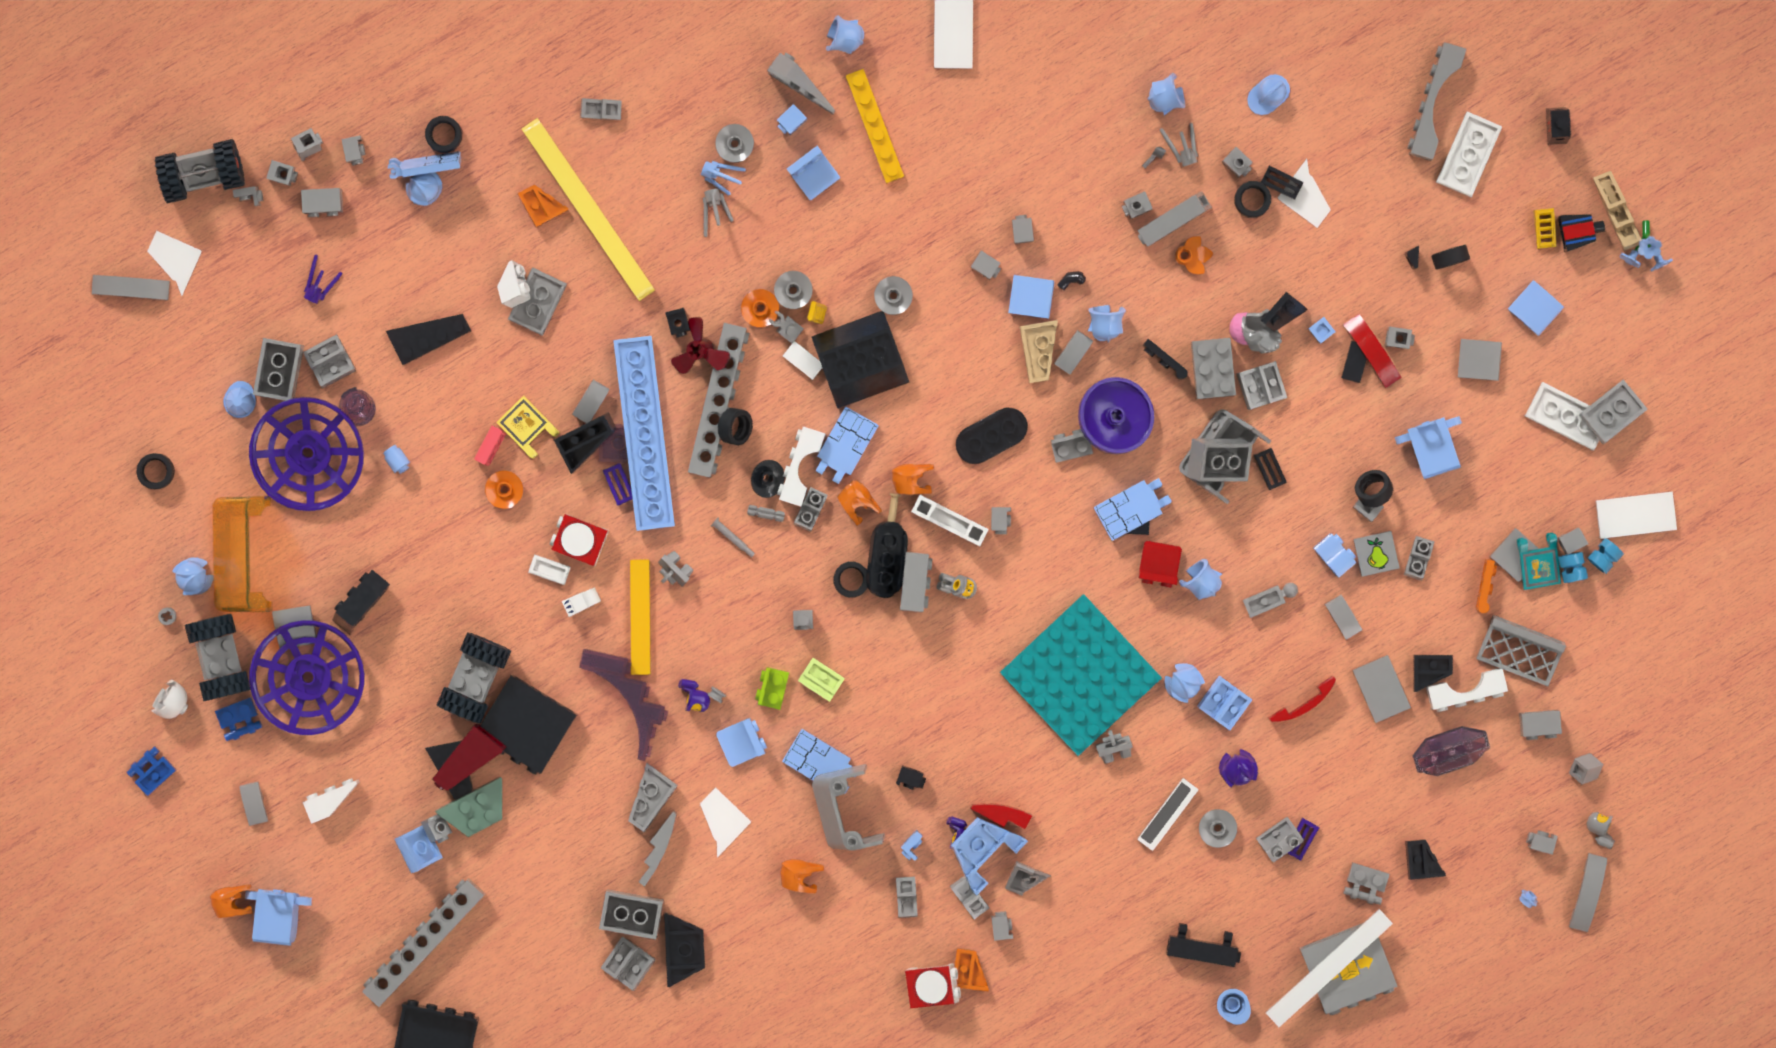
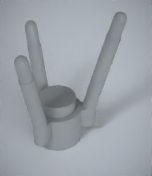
[1160,123,1198,167]
[702,189,733,237]

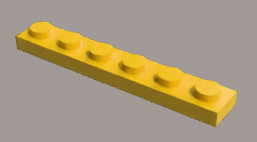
[846,69,904,184]

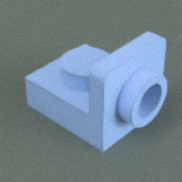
[901,830,923,861]

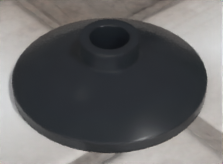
[751,460,785,498]

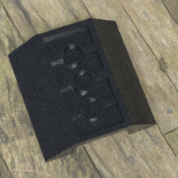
[811,311,909,409]

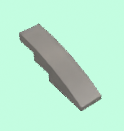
[639,811,677,887]

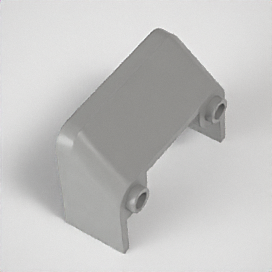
[1179,409,1271,504]
[812,764,885,851]

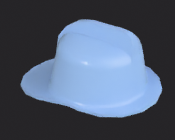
[1247,74,1290,115]

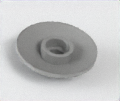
[715,124,754,163]
[774,271,812,309]
[874,276,913,315]
[1199,809,1237,848]

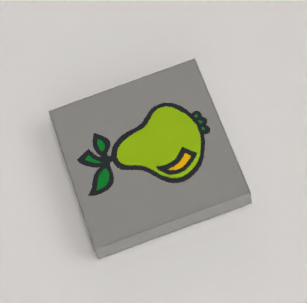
[1353,531,1399,577]

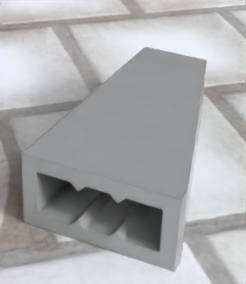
[1138,191,1212,247]

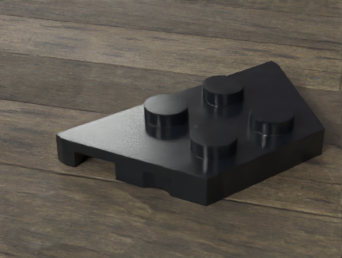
[664,913,705,987]

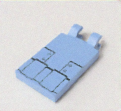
[388,151,462,179]
[816,406,879,484]
[1093,478,1172,541]
[782,729,856,793]

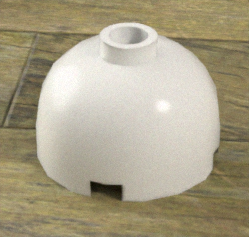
[151,680,188,719]

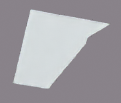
[1277,159,1331,228]
[148,231,202,296]
[700,787,751,857]

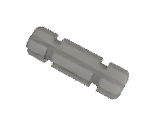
[747,505,785,522]

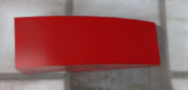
[970,803,1032,829]

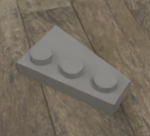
[628,763,678,832]

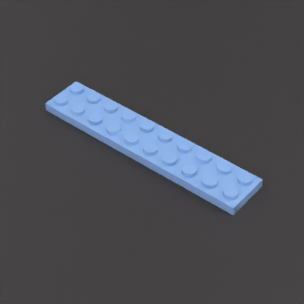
[613,336,675,531]

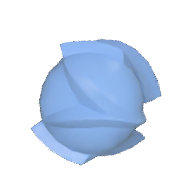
[826,15,864,54]
[1147,73,1185,116]
[405,172,442,206]
[1088,305,1126,342]
[172,557,214,595]
[1179,559,1222,600]
[1165,663,1205,703]

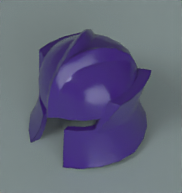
[1219,749,1258,787]

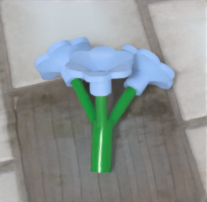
[1619,220,1673,272]

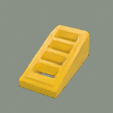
[1533,208,1557,249]
[807,301,827,324]

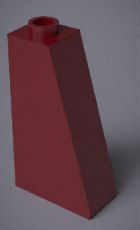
[432,723,507,791]

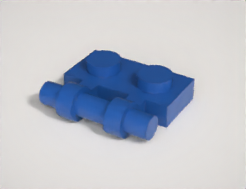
[215,697,263,741]
[127,746,177,796]

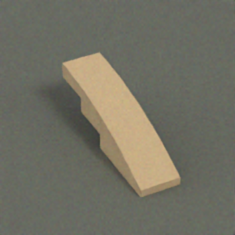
[1593,171,1642,251]

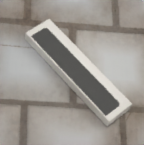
[1137,778,1199,851]

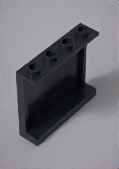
[480,674,578,775]
[394,999,479,1048]

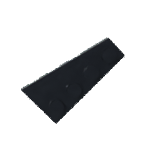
[386,314,472,365]

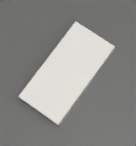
[934,0,973,69]
[1436,111,1502,197]
[1525,382,1599,451]
[1595,492,1677,539]

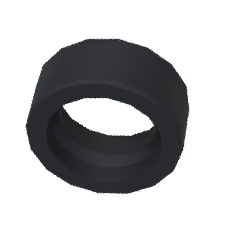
[425,116,462,153]
[1234,181,1271,218]
[1431,245,1470,270]
[718,407,753,446]
[136,453,175,490]
[1354,470,1394,507]
[833,561,868,598]

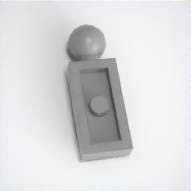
[1242,583,1298,618]

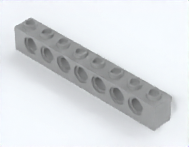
[688,323,750,478]
[362,879,485,1007]

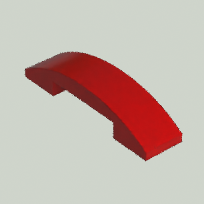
[1343,314,1402,388]
[1268,676,1336,722]

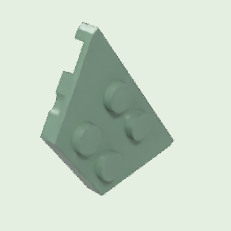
[435,777,502,837]

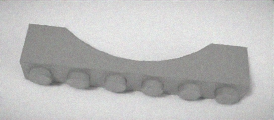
[1407,42,1466,161]

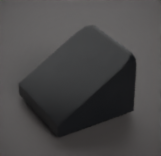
[1404,246,1419,270]

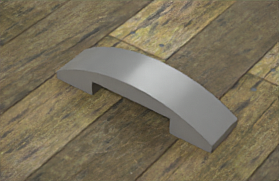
[91,275,170,300]
[1569,853,1607,932]

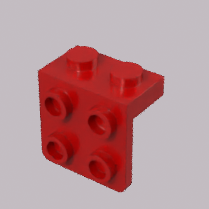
[1138,541,1182,588]

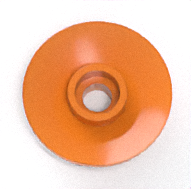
[741,289,779,327]
[485,470,523,509]

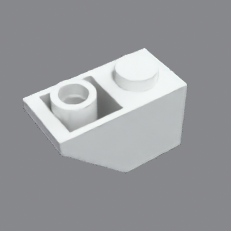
[497,261,530,308]

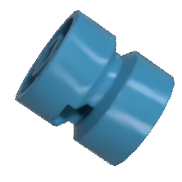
[1587,538,1624,574]
[1558,552,1588,583]

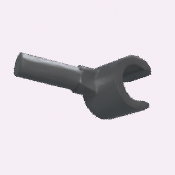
[1142,147,1166,169]

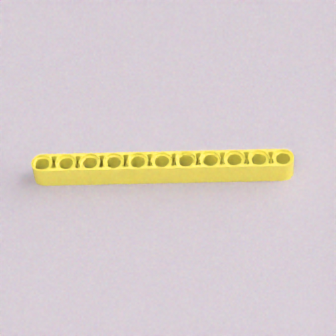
[522,118,655,301]

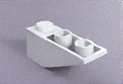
[303,778,359,824]

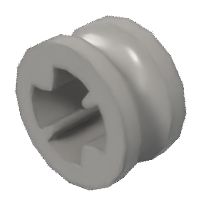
[158,607,177,625]
[707,686,726,703]

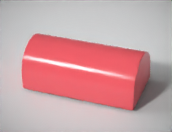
[474,425,506,466]

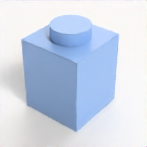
[777,104,807,135]

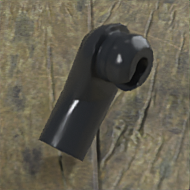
[1057,271,1086,291]

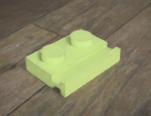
[798,658,845,702]

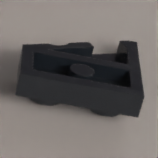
[1261,292,1308,332]
[1413,655,1453,692]
[1405,839,1446,880]

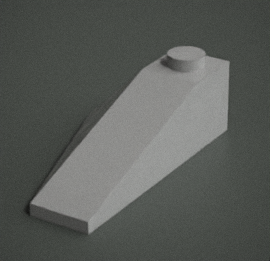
[767,53,835,115]

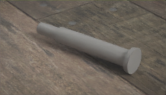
[711,518,755,558]

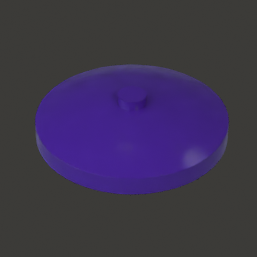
[1078,377,1154,454]

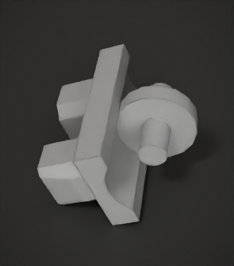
[658,551,693,587]
[1096,730,1133,764]

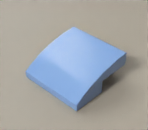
[1008,275,1055,319]
[1508,280,1564,336]
[1197,676,1252,730]

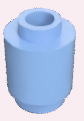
[383,445,410,474]

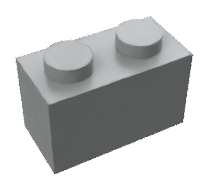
[301,188,343,217]
[1519,710,1562,740]

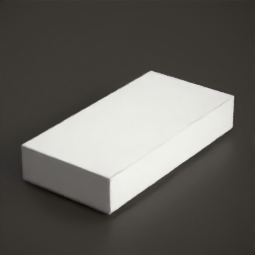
[783,341,822,380]
[528,554,571,585]

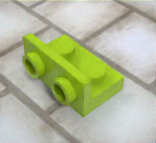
[755,667,789,710]

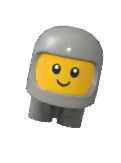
[937,573,977,599]
[1586,812,1615,849]

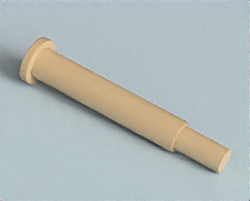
[888,493,901,522]

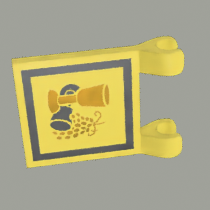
[496,396,560,459]

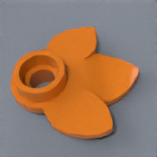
[1175,236,1213,274]

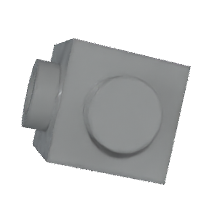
[1222,147,1253,178]
[1122,191,1153,219]

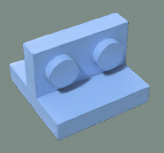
[395,826,443,873]

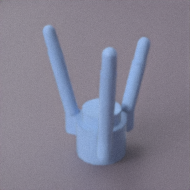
[701,161,746,195]

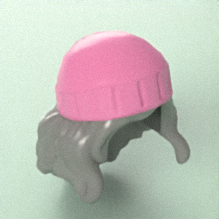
[1229,309,1282,354]

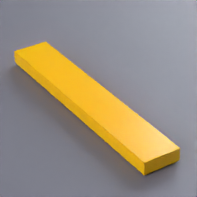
[630,559,651,675]

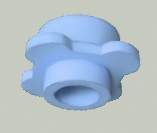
[1519,889,1538,908]

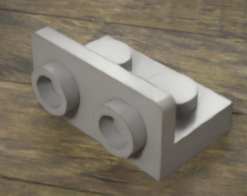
[1050,429,1093,463]
[1256,817,1304,862]

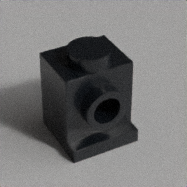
[665,308,690,338]
[896,765,926,790]

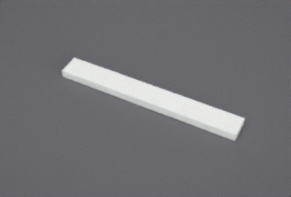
[1266,909,1393,1027]

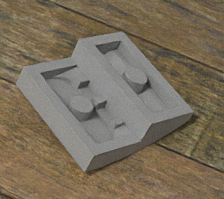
[303,334,356,388]
[1458,339,1502,381]
[1237,361,1287,410]
[272,605,317,649]
[601,937,656,991]

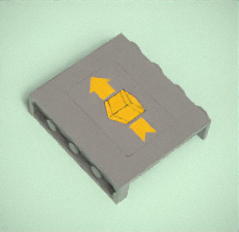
[1299,923,1397,1015]

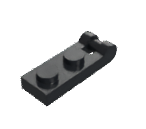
[1143,339,1188,379]

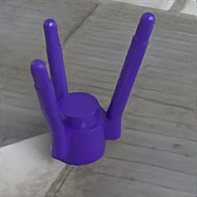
[304,254,342,304]

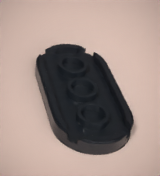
[956,408,1028,464]
[866,521,908,598]

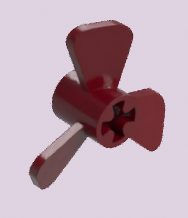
[671,317,730,374]

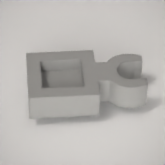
[769,311,804,343]

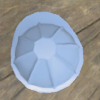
[223,381,256,418]
[1217,989,1251,1025]

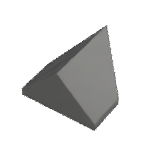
[1005,861,1051,896]

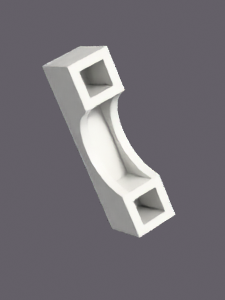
[777,426,825,507]
[911,495,989,546]
[1426,668,1508,712]

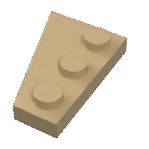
[1020,320,1058,383]

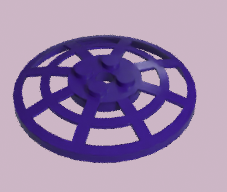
[249,397,364,511]
[249,620,365,735]

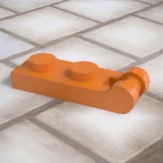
[1476,559,1497,613]

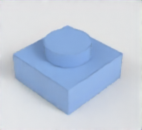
[1308,317,1335,344]

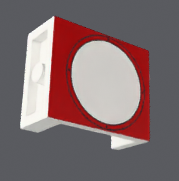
[550,514,609,566]
[905,963,961,1009]

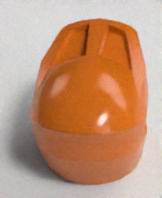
[892,464,934,494]
[837,480,882,526]
[780,859,824,894]
[210,884,253,918]

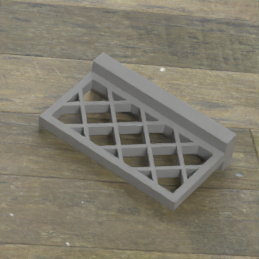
[1476,615,1566,686]

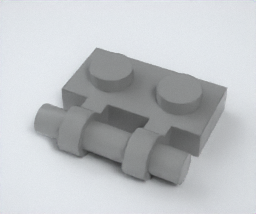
[1343,862,1390,905]

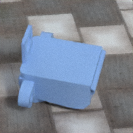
[1394,416,1462,479]
[245,889,312,946]

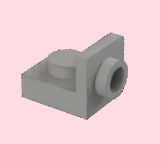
[233,186,263,206]

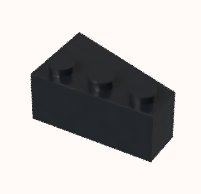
[554,412,617,474]
[332,570,390,635]

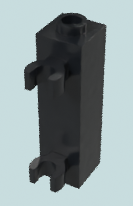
[1166,923,1241,967]

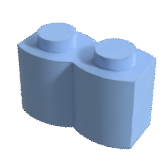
[1313,533,1356,578]

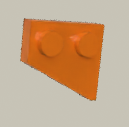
[517,184,569,228]
[954,948,989,992]

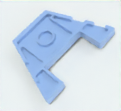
[951,817,1028,895]

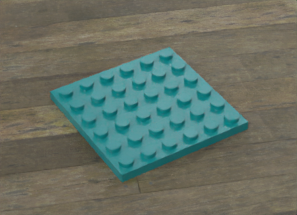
[1000,594,1162,756]

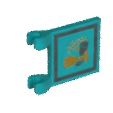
[1517,532,1561,590]

